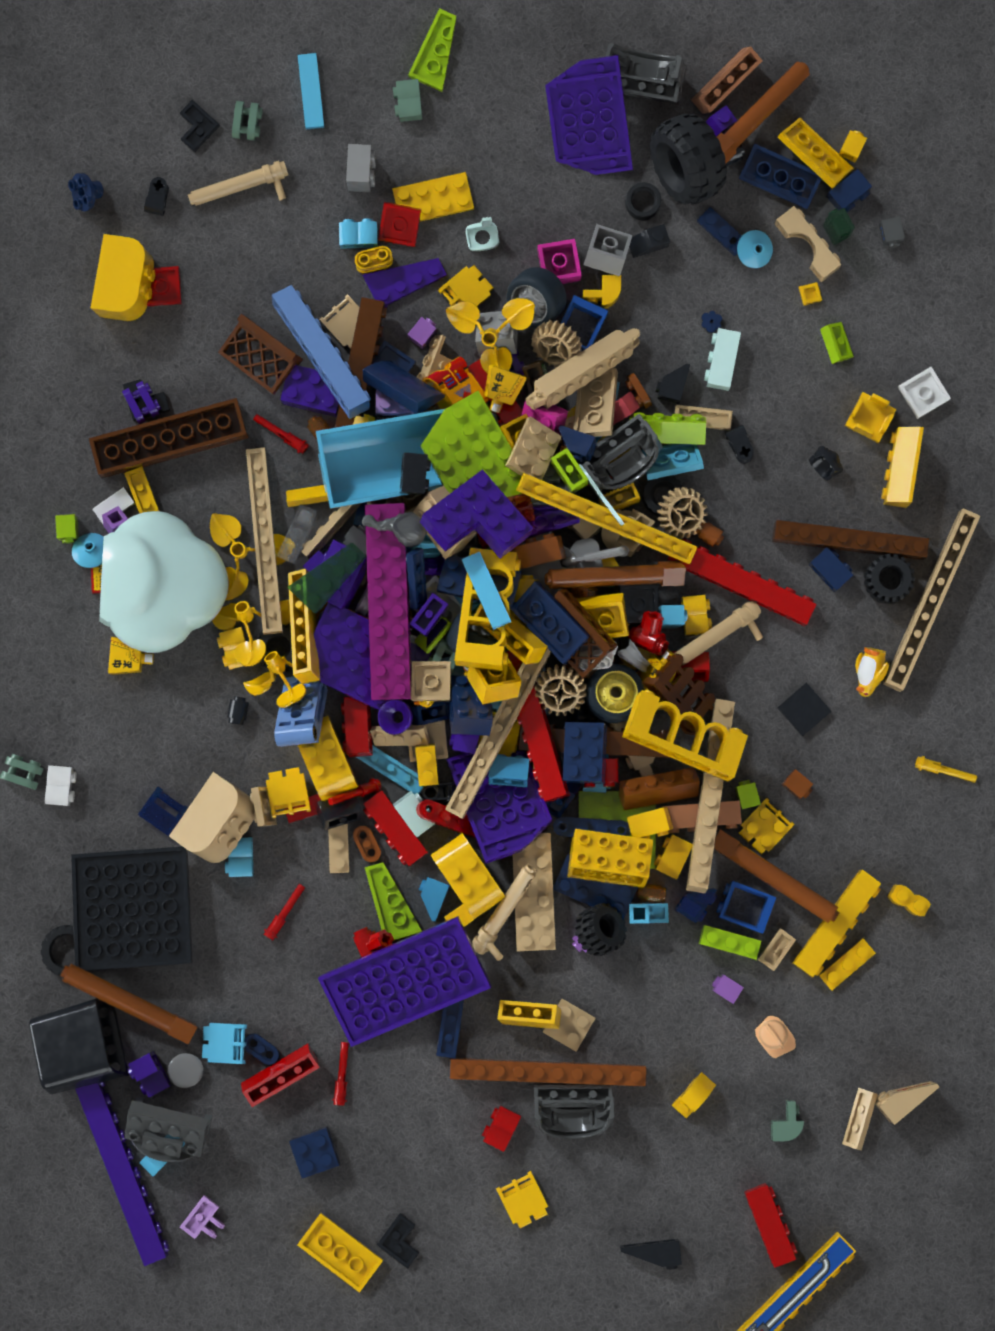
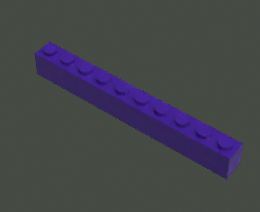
[75,1081,170,1266]

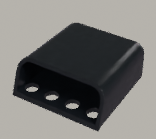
[29,998,129,1094]

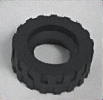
[642,476,683,516]

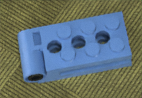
[274,676,328,747]

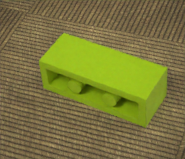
[698,925,761,960]

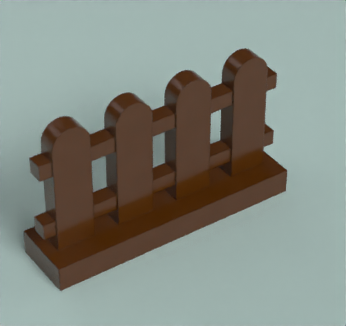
[643,654,715,736]

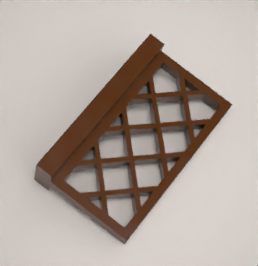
[218,314,303,395]
[554,588,618,678]

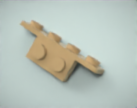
[417,335,452,380]

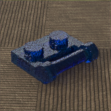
[138,786,189,836]

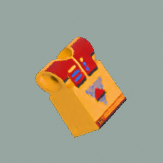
[422,357,490,409]

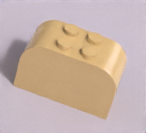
[169,772,255,863]

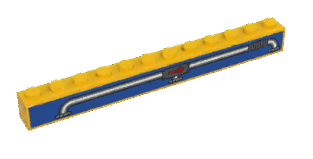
[737,1232,856,1331]

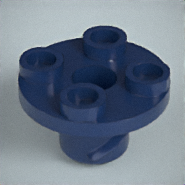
[68,173,104,211]

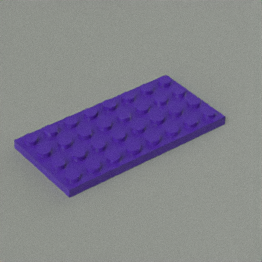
[318,916,492,1047]

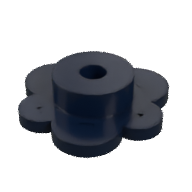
[701,311,722,333]

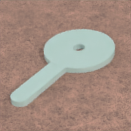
[579,464,624,526]

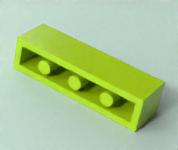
[630,412,706,445]

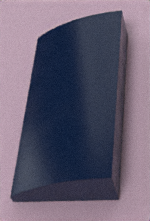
[739,144,821,209]
[363,361,445,414]

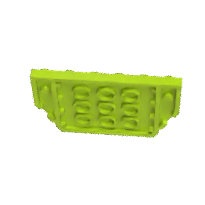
[420,391,528,505]

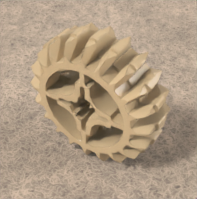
[531,320,582,368]
[657,487,708,539]
[534,664,587,716]

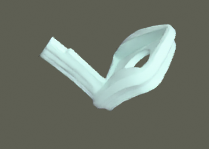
[466,217,500,251]

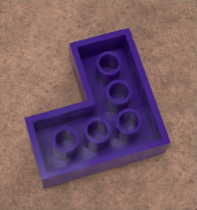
[420,469,533,559]

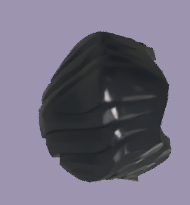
[809,446,843,481]

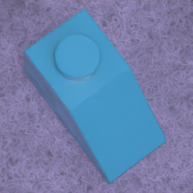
[419,877,450,922]

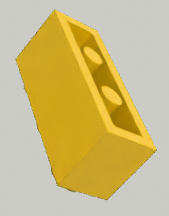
[498,1000,562,1029]

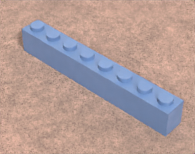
[272,285,371,419]

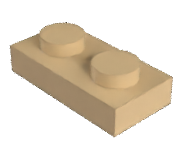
[758,928,796,971]

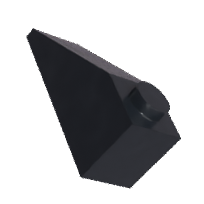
[620,1238,682,1270]

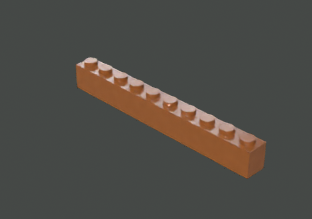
[450,1058,646,1086]

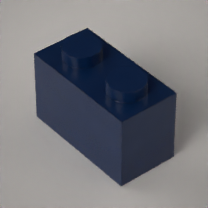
[826,169,872,214]
[809,547,853,592]

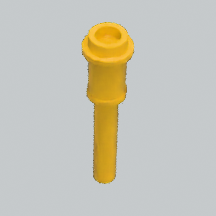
[915,756,977,783]

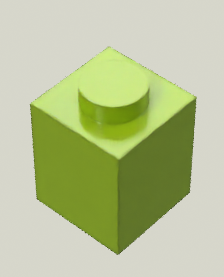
[55,514,79,544]
[735,780,761,810]

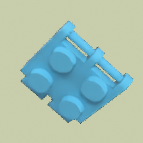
[202,1023,247,1064]

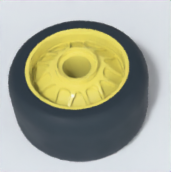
[585,664,644,723]

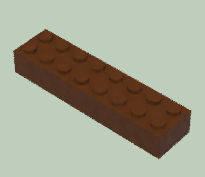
[89,398,249,479]

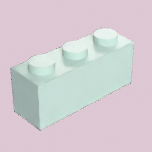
[704,328,741,391]

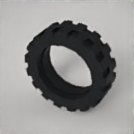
[40,925,74,976]

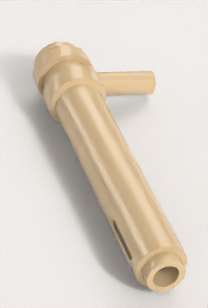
[188,161,289,206]
[674,601,763,666]
[472,864,537,961]

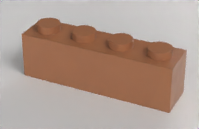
[691,46,762,114]
[662,800,742,833]

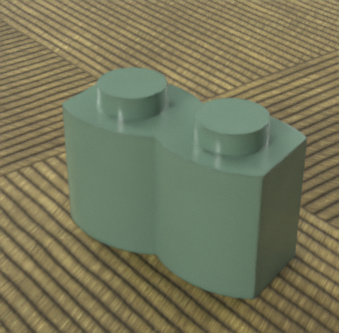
[393,79,423,122]

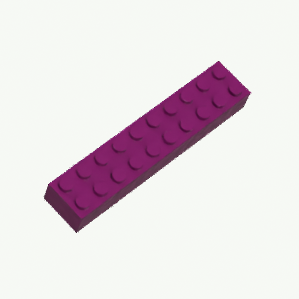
[365,503,412,700]

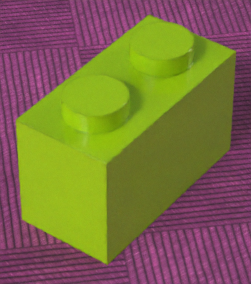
[551,448,589,494]

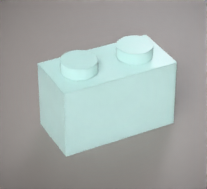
[393,791,435,837]

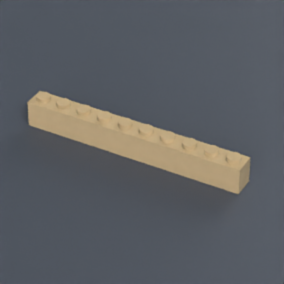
[883,508,980,692]
[686,699,735,893]

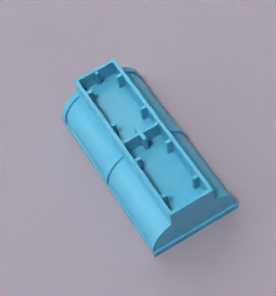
[316,409,445,509]

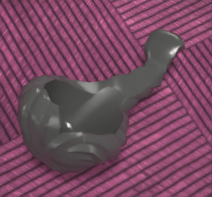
[362,512,427,548]

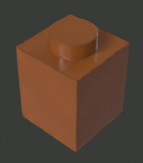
[781,769,813,799]

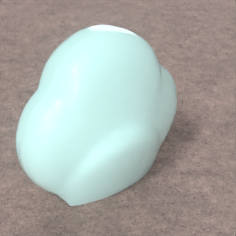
[99,511,229,653]

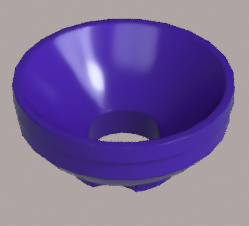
[378,699,413,735]

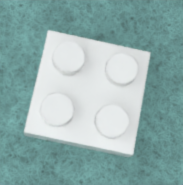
[898,367,951,419]

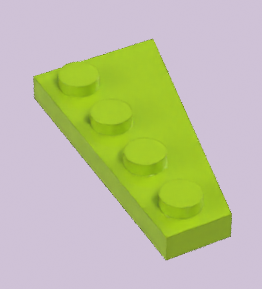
[408,8,456,92]
[365,862,423,940]

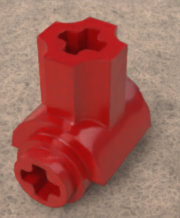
[628,611,669,656]
[353,927,394,957]

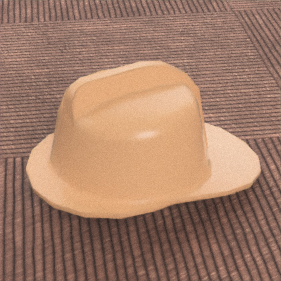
[755,1016,796,1058]

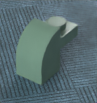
[771,1100,804,1141]

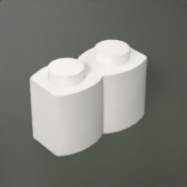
[45,765,77,806]

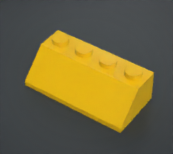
[881,427,924,508]

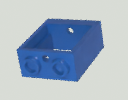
[560,295,608,352]
[716,881,776,934]

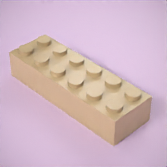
[513,833,556,951]

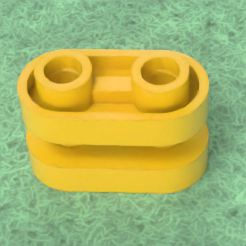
[355,246,393,274]

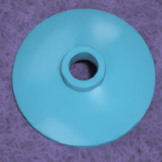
[737,230,773,268]
[72,533,104,568]

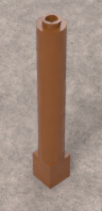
[717,62,810,163]
[544,560,686,589]
[714,829,840,923]
[60,964,197,1044]

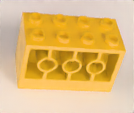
[567,829,653,888]

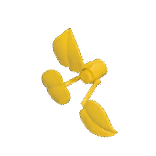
[446,298,535,373]
[210,513,295,601]
[212,599,290,667]
[243,651,307,708]

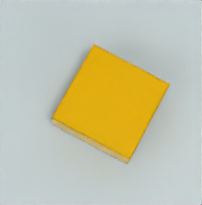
[799,282,822,306]

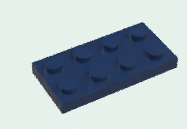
[436,555,522,609]
[511,581,590,664]
[553,853,638,920]

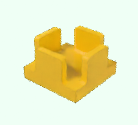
[845,392,896,443]

